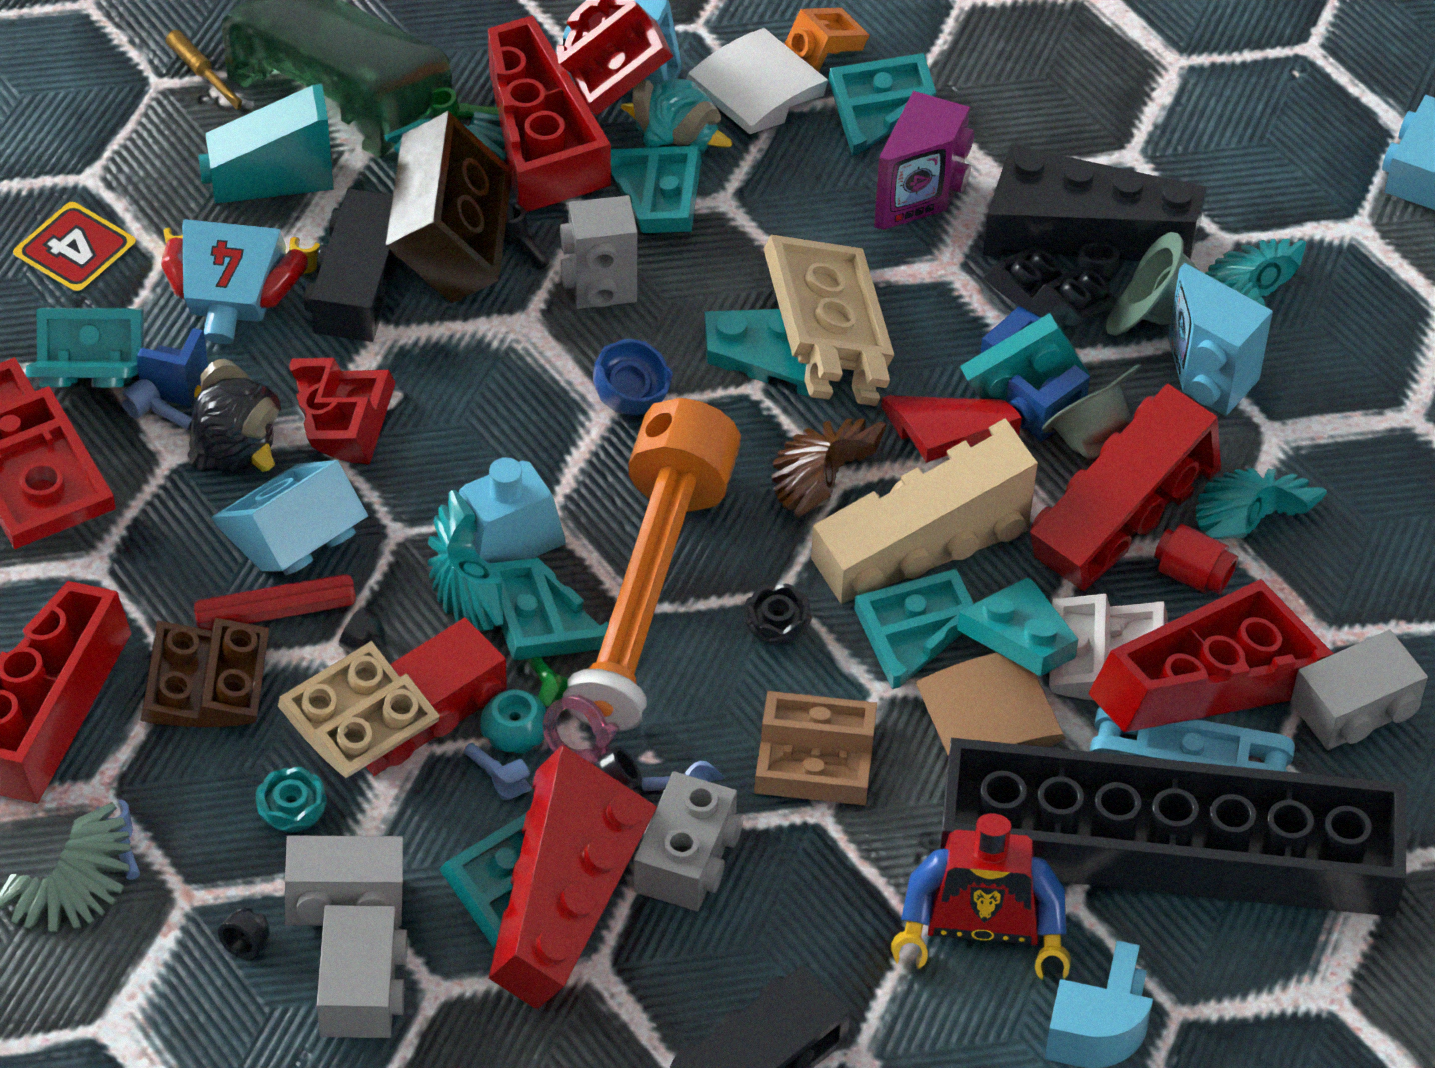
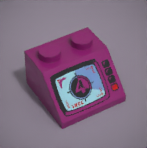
[874,91,975,230]

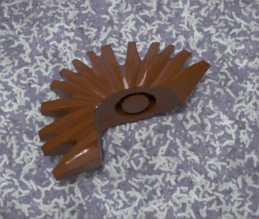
[771,418,887,518]

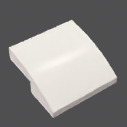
[686,28,828,134]
[1049,594,1168,700]

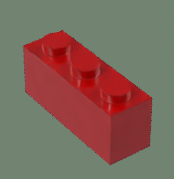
[365,617,507,776]

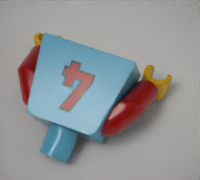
[161,219,320,344]

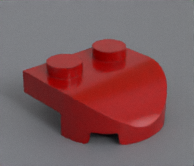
[557,0,674,116]

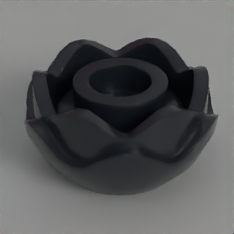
[744,583,812,646]

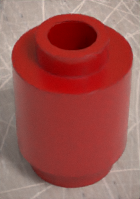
[1154,524,1239,595]

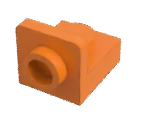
[785,8,870,72]

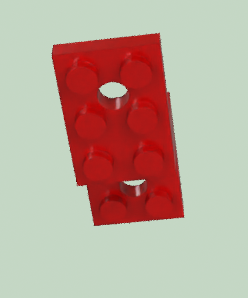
[0,357,116,550]

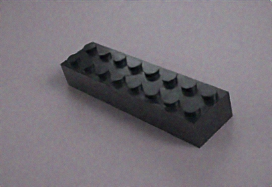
[940,737,1406,917]

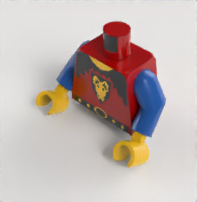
[891,814,1071,980]

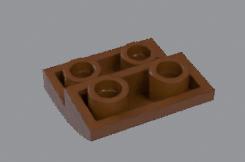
[140,618,269,727]

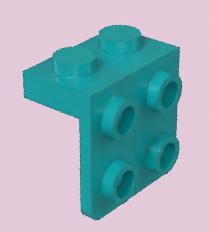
[26,308,144,387]

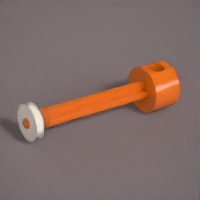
[563,398,741,732]

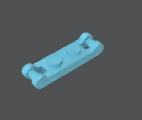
[1089,707,1295,772]

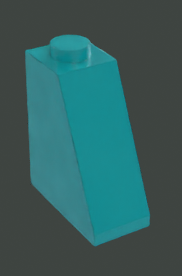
[198,84,334,204]

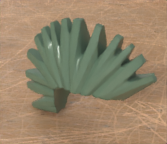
[0,802,131,933]

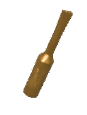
[165,29,242,110]

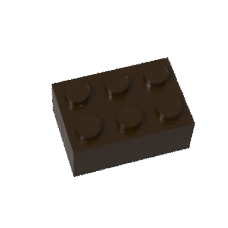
[386,111,512,303]

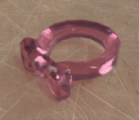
[543,695,620,765]

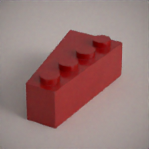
[488,15,611,212]
[1030,383,1221,592]
[1088,579,1334,733]
[0,581,132,804]
[488,744,657,1010]

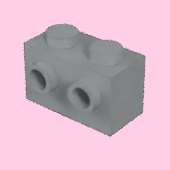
[560,195,637,309]
[1290,629,1428,751]
[634,771,744,911]
[285,836,403,926]
[317,905,408,1038]

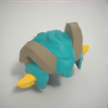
[621,79,733,155]

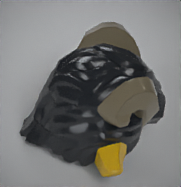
[187,359,281,472]

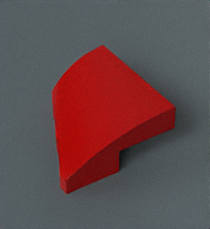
[289,358,396,464]
[881,395,1022,463]

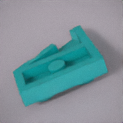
[828,53,936,155]
[611,146,702,233]
[704,309,810,396]
[960,313,1090,400]
[490,558,609,661]
[854,569,974,689]
[957,578,1079,676]
[439,813,526,949]

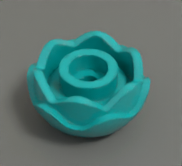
[480,689,550,754]
[256,767,327,833]

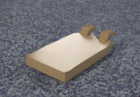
[764,235,894,406]

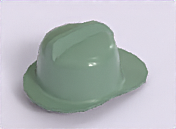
[1106,232,1200,336]
[1042,364,1141,459]

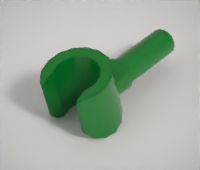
[431,87,498,120]
[526,657,568,712]

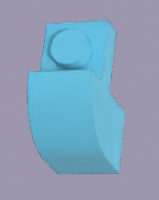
[1045,941,1153,1068]

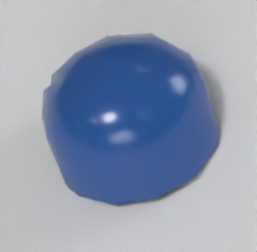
[593,339,673,416]

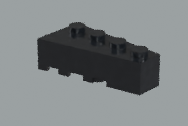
[983,144,1207,261]

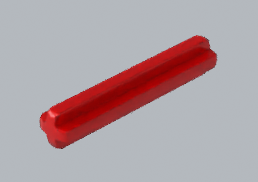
[194,574,356,630]

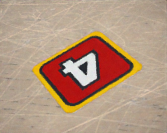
[13,202,136,291]

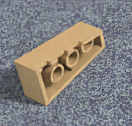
[811,418,1037,604]

